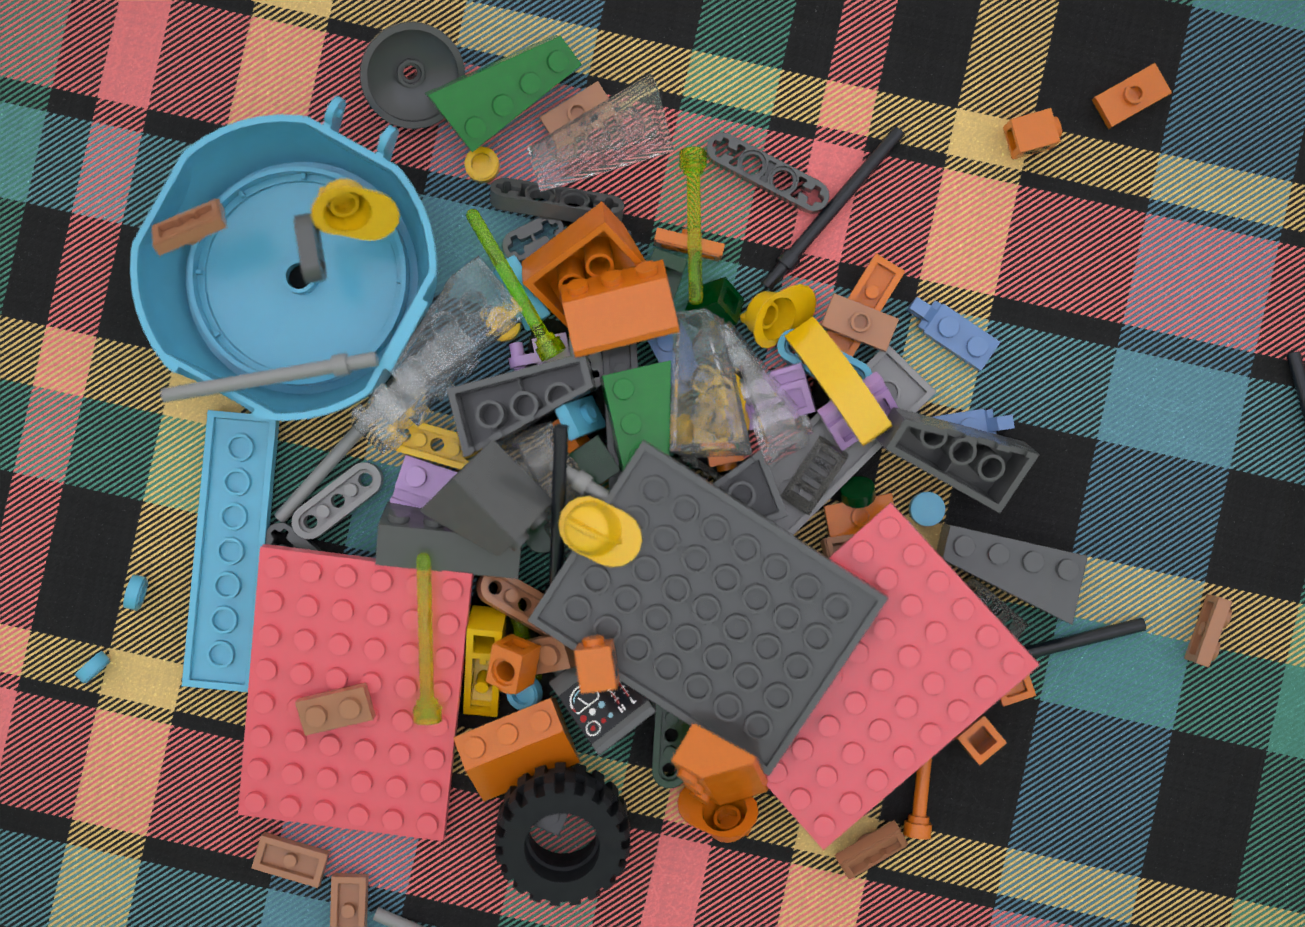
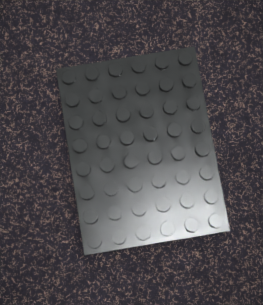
[528,440,888,776]

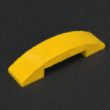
[784,317,893,446]

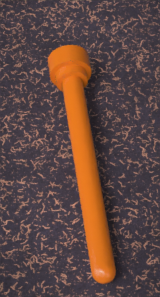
[903,758,932,840]

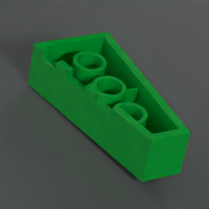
[425,35,582,152]
[600,360,671,473]

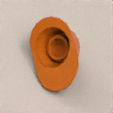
[677,787,759,843]

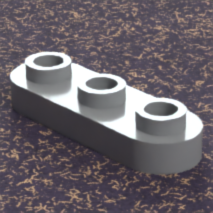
[292,462,384,539]

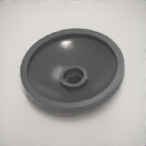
[360,21,465,129]

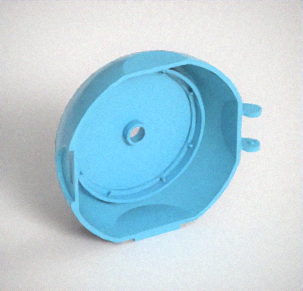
[130,96,438,421]

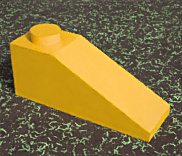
[463,605,507,717]

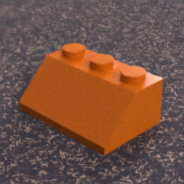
[522,202,646,328]
[560,259,680,358]
[453,698,581,801]
[671,723,769,806]

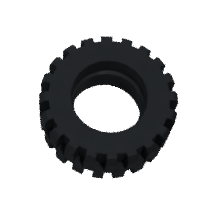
[494,762,630,906]

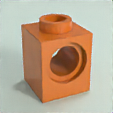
[486,634,541,695]

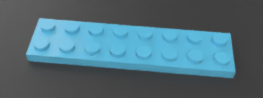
[182,410,280,692]

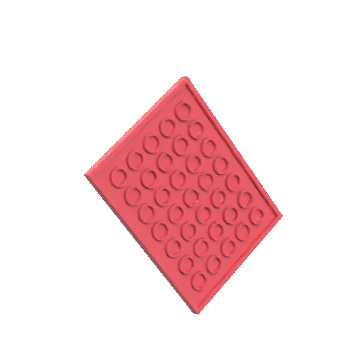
[764,502,1039,850]
[238,544,474,841]

